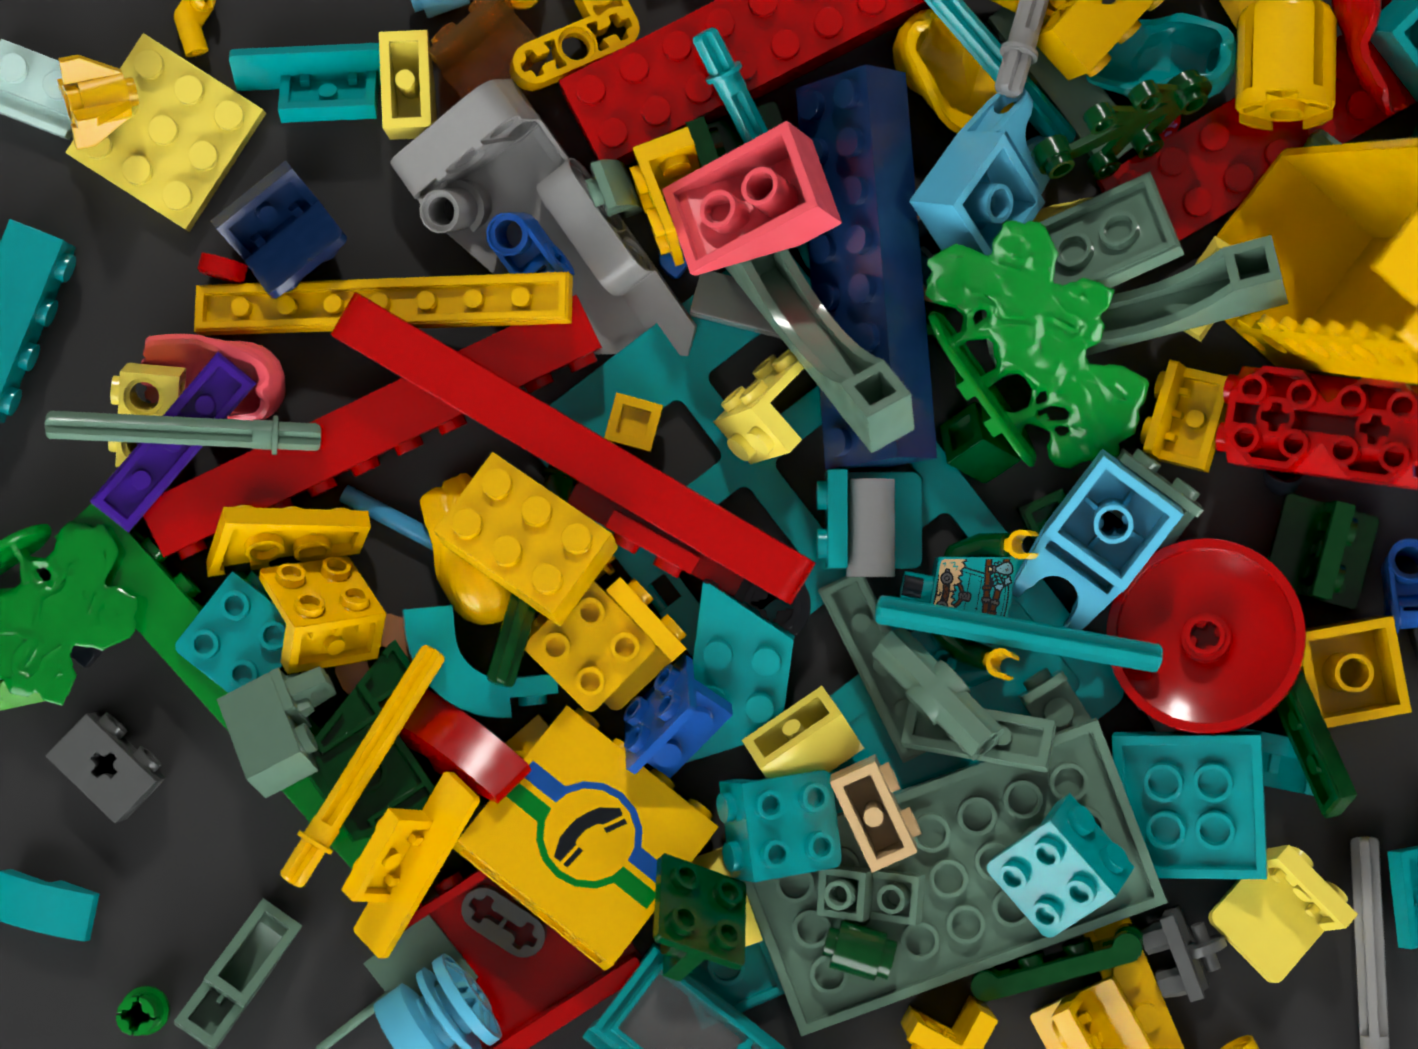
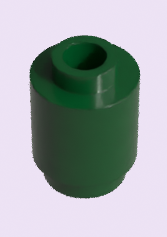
[822,920,898,981]

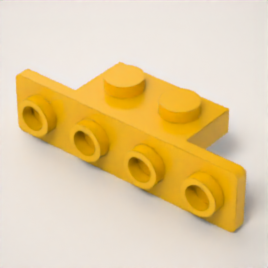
[341,772,480,958]

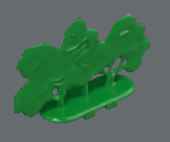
[925,221,1149,469]
[0,521,138,706]

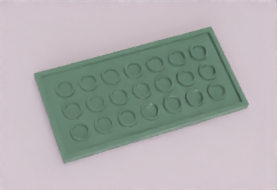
[742,718,1168,1036]

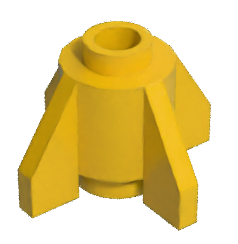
[57,54,139,150]

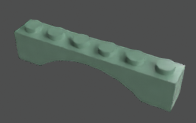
[982,235,1289,377]
[725,249,914,453]

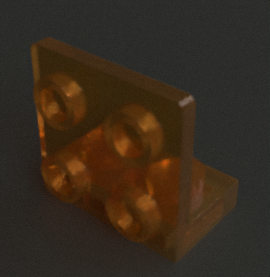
[428,0,536,99]

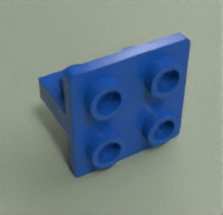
[623,654,733,778]

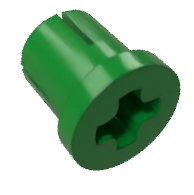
[116,986,170,1036]

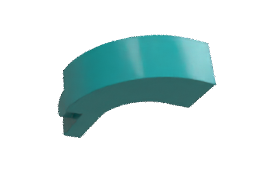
[402,605,558,718]

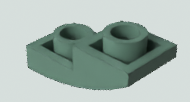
[585,159,643,218]
[817,866,925,926]

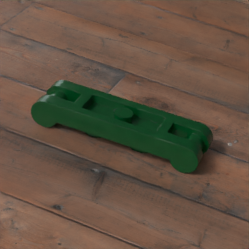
[971,923,1143,1001]

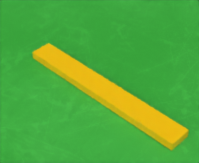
[194,272,573,336]

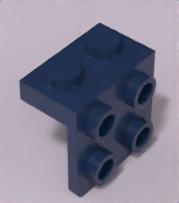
[210,160,347,298]

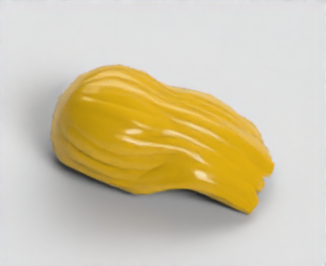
[893,9,1014,134]
[420,473,511,625]

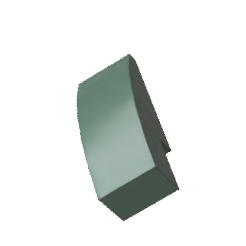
[174,898,302,1049]

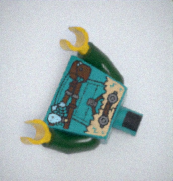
[899,530,1038,681]

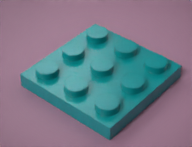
[1112,731,1268,879]

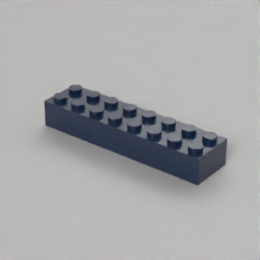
[796,65,937,471]

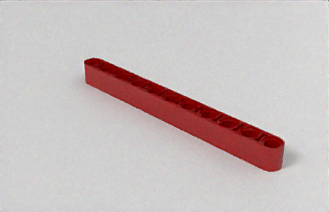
[330,292,816,605]

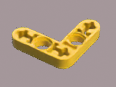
[509,0,640,91]

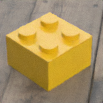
[1301,616,1412,728]

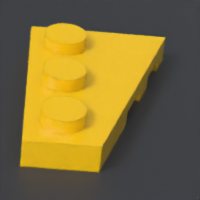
[206,505,371,577]

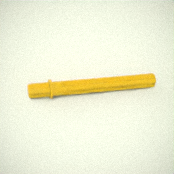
[281,645,445,887]

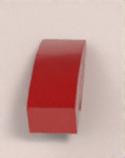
[399,689,532,804]

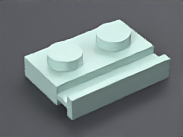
[0,39,72,141]

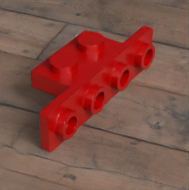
[568,482,744,596]

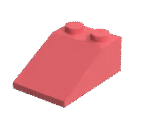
[662,121,842,276]

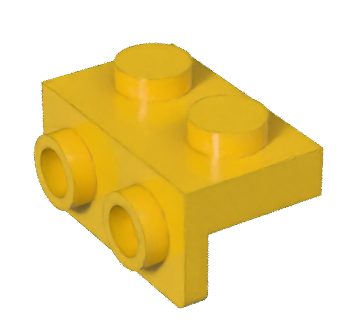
[1140,359,1228,473]

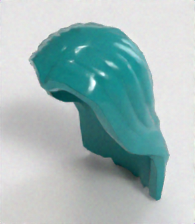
[1086,13,1237,98]

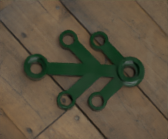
[1031,69,1212,180]

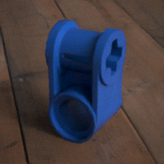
[486,212,575,276]
[1381,538,1418,634]

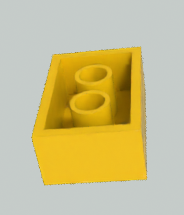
[433,452,618,626]

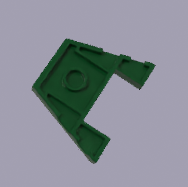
[308,640,490,842]

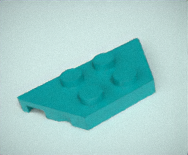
[686,579,795,763]

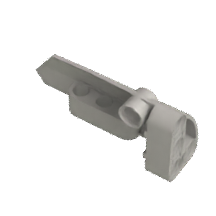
[390,79,697,356]

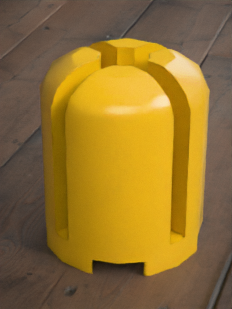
[1235,0,1337,131]

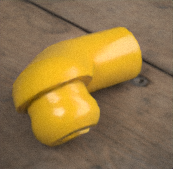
[174,0,216,57]

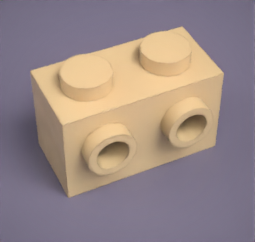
[830,754,922,873]

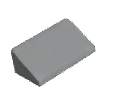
[690,271,781,339]

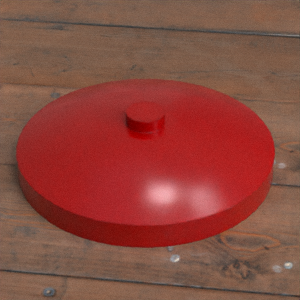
[1106,538,1306,734]

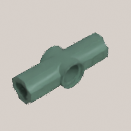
[872,628,1004,761]

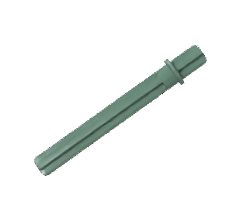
[45,411,321,455]

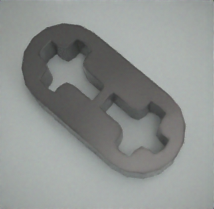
[461,885,547,957]

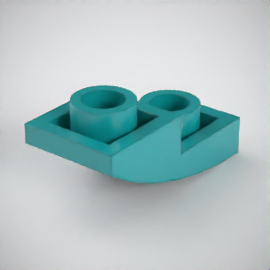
[0,869,100,942]

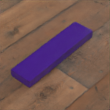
[89,351,256,533]

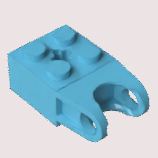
[909,88,1050,255]
[1012,449,1184,630]

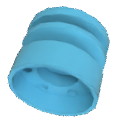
[373,953,502,1049]

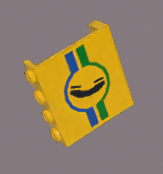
[453,705,719,971]

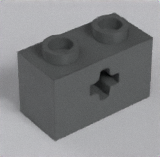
[46,712,166,824]

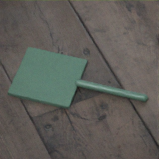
[316,914,478,1049]

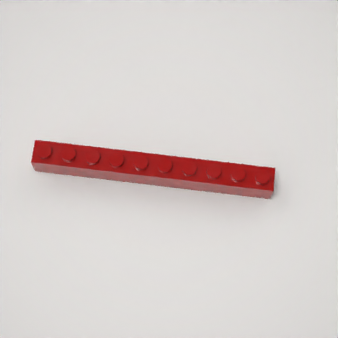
[143,295,603,561]

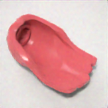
[141,334,286,420]

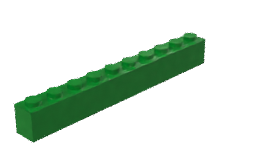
[54,503,371,869]

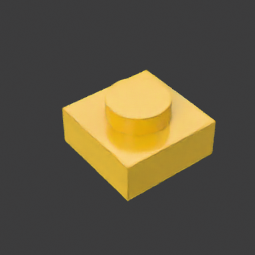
[604,392,663,453]

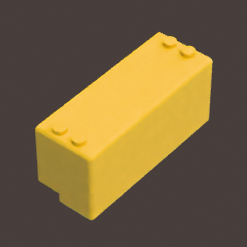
[1196,138,1418,384]

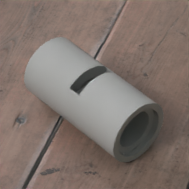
[846,478,895,577]

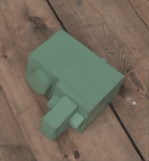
[217,666,336,798]

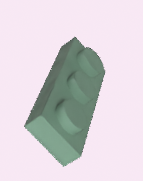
[901,701,1057,773]

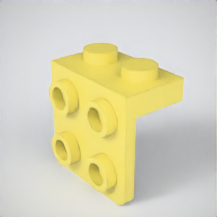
[713,349,804,465]
[1208,844,1358,983]

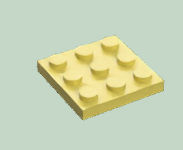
[65,33,266,232]

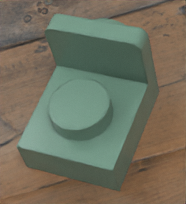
[1018,667,1091,733]

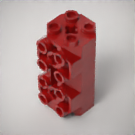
[1215,366,1418,490]

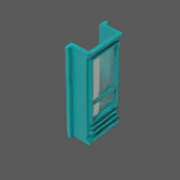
[582,943,786,1049]

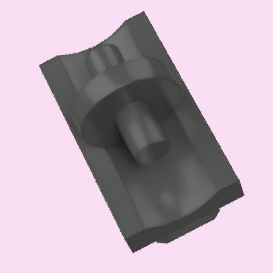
[1141,904,1227,1002]

